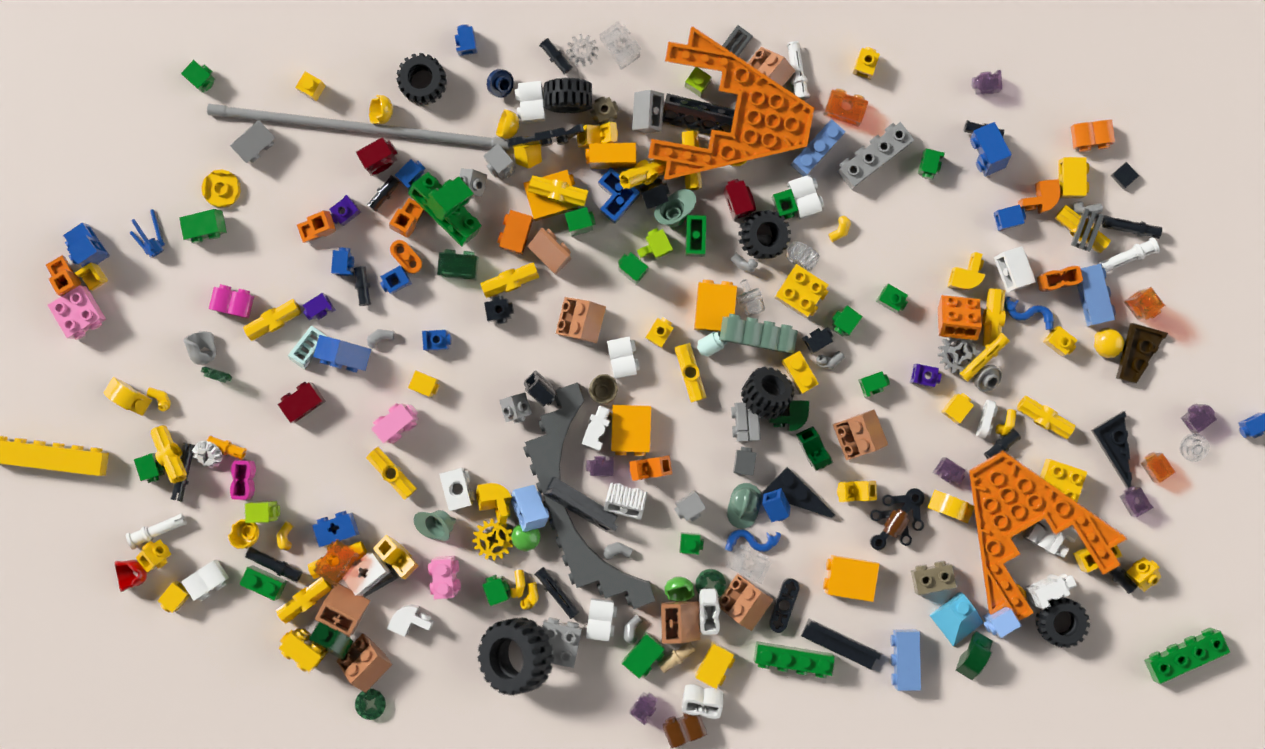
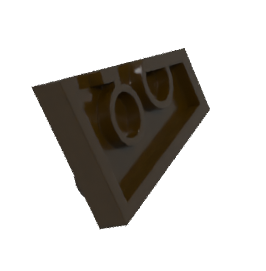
[1116,323,1168,384]

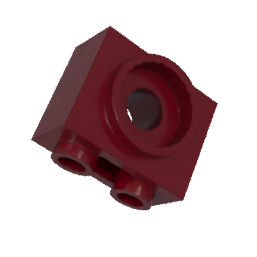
[356,137,398,176]
[723,179,756,220]

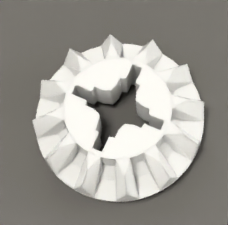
[192,441,223,469]

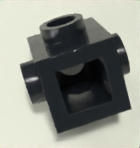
[484,296,514,324]

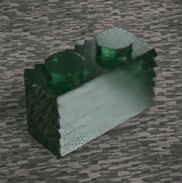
[437,249,479,280]

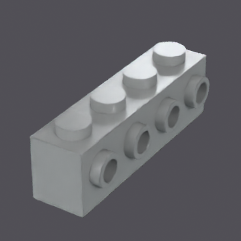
[837,122,914,189]

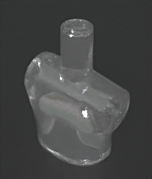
[737,279,765,317]

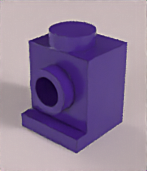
[329,195,361,226]
[303,293,336,321]
[910,363,941,387]

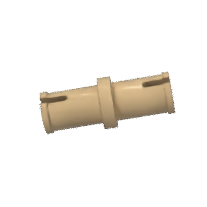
[658,642,696,673]

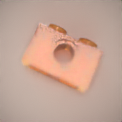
[823,88,869,126]
[1124,287,1165,320]
[313,539,360,586]

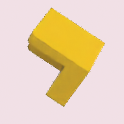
[514,136,542,169]
[75,263,108,291]

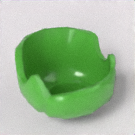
[511,524,541,552]
[664,576,694,601]

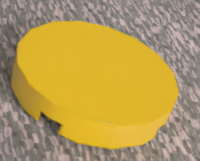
[201,169,241,208]

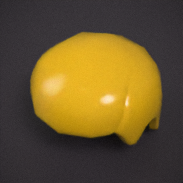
[369,95,393,124]
[496,109,519,139]
[1094,328,1124,358]
[228,519,259,549]

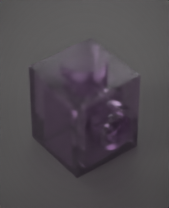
[1181,403,1217,433]

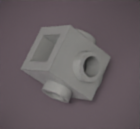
[459,168,487,199]
[499,393,532,424]

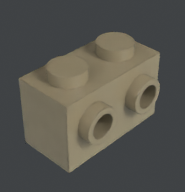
[911,561,956,595]

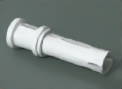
[787,41,810,100]
[1099,237,1160,272]
[126,513,187,549]

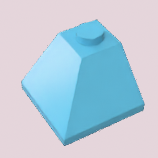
[929,592,983,646]

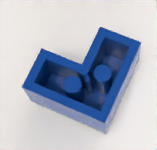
[970,122,1012,177]
[598,167,640,224]
[63,222,110,267]
[313,335,371,373]

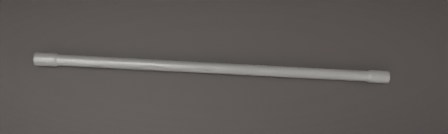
[207,104,511,150]

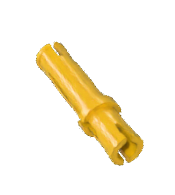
[959,333,1010,382]

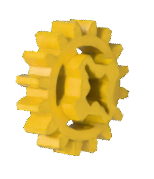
[472,518,513,561]

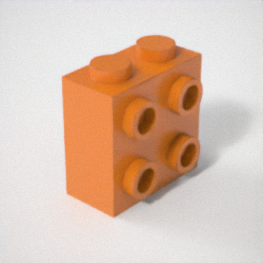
[938,295,982,340]

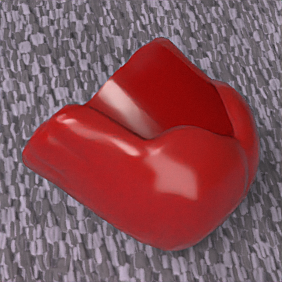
[114,560,147,592]

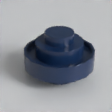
[486,69,514,98]

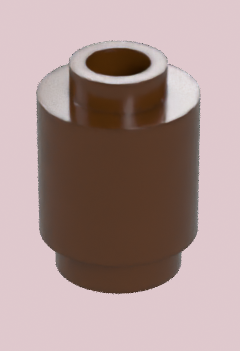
[883,509,910,538]

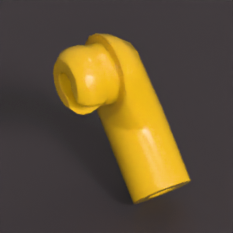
[828,216,851,242]
[147,387,171,412]
[995,409,1017,436]
[277,521,294,551]
[510,570,526,598]
[520,582,539,610]

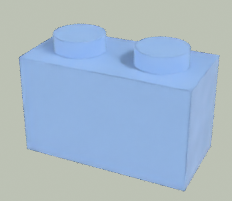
[511,485,549,532]
[982,607,1021,638]

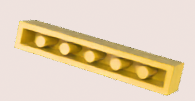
[0,436,109,476]

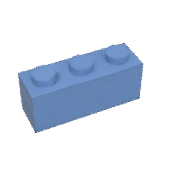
[791,119,845,177]
[1077,264,1116,326]
[890,629,921,691]

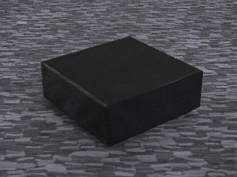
[1110,162,1139,189]

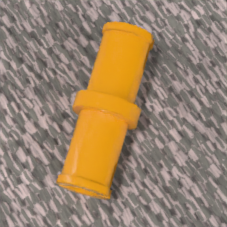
[207,435,247,460]

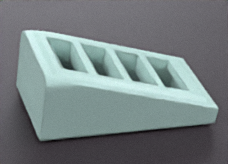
[288,326,327,369]

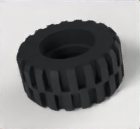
[478,617,554,696]

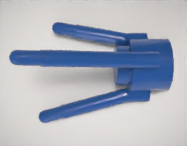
[130,209,165,258]

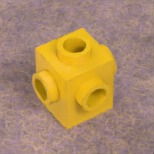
[136,539,172,573]
[1126,557,1161,592]

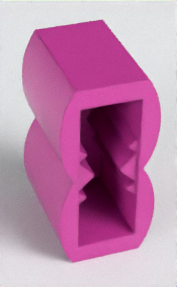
[209,284,254,319]
[230,460,256,500]

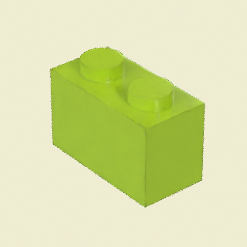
[245,501,280,523]

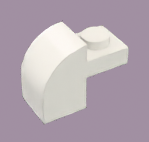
[387,605,434,637]

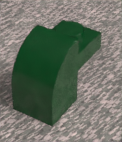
[769,400,809,431]
[796,426,833,471]
[309,621,353,660]
[955,631,993,680]

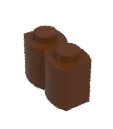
[663,713,707,749]

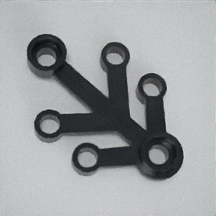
[870,488,925,550]

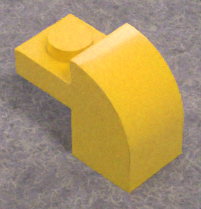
[577,122,618,148]
[947,252,985,290]
[103,377,152,416]
[837,481,877,502]
[475,483,512,525]
[928,490,974,524]
[373,535,419,580]

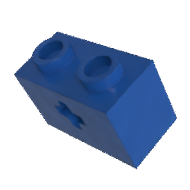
[312,511,359,548]

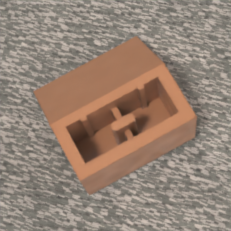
[748,47,795,87]
[527,228,571,275]
[555,297,606,343]
[833,409,888,460]
[719,573,774,631]
[315,583,371,637]
[661,601,700,644]
[337,633,392,693]

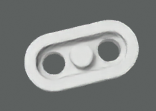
[976,400,998,438]

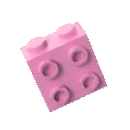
[48,285,106,340]
[371,403,419,444]
[428,556,461,599]

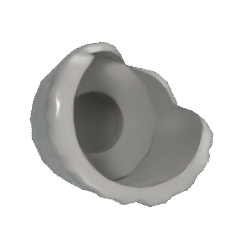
[184,331,217,365]

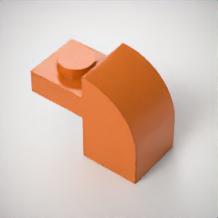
[1018,179,1060,214]
[389,198,425,238]
[297,210,336,243]
[46,255,81,296]
[630,455,672,481]

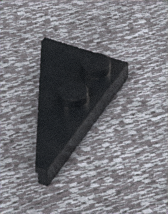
[507,124,584,147]
[1091,411,1132,488]
[761,467,835,518]

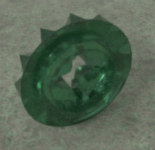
[201,366,232,383]
[695,569,726,598]
[355,688,386,720]

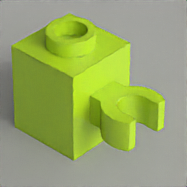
[637,228,673,260]

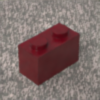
[277,382,326,423]

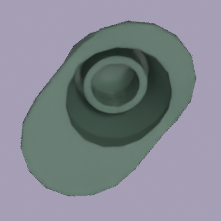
[654,189,696,227]
[727,483,761,529]
[413,510,456,541]

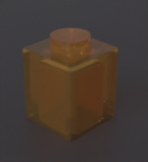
[1141,452,1175,483]

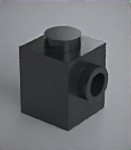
[639,177,670,209]

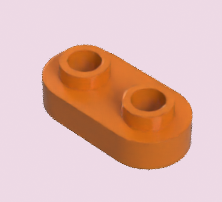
[390,240,423,274]

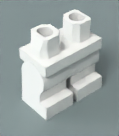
[582,406,610,451]
[1024,518,1079,557]
[1024,574,1077,609]

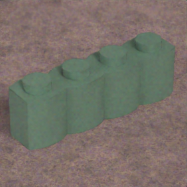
[719,314,798,353]

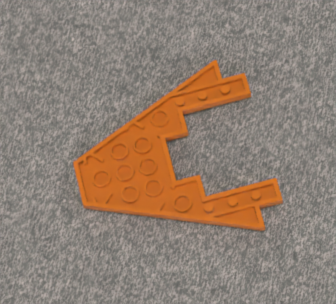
[648,27,814,180]
[969,451,1127,621]

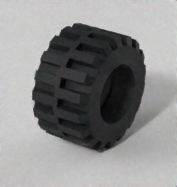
[396,53,447,105]
[544,78,592,113]
[738,210,791,259]
[741,367,795,420]
[1036,597,1090,648]

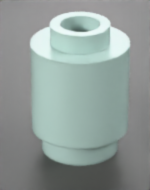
[697,331,727,357]

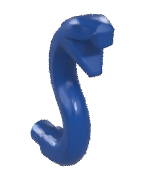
[1004,297,1054,330]
[725,529,781,552]

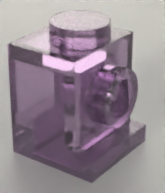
[972,70,1002,95]
[586,456,614,476]
[932,457,966,485]
[1119,486,1154,517]
[629,692,658,725]

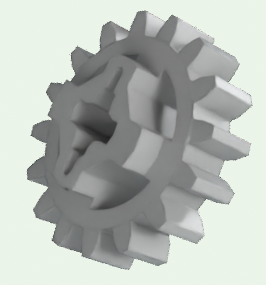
[937,337,981,373]

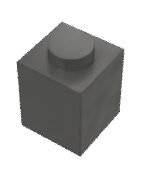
[733,447,756,476]

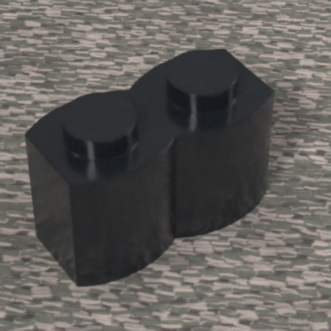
[524,370,555,406]

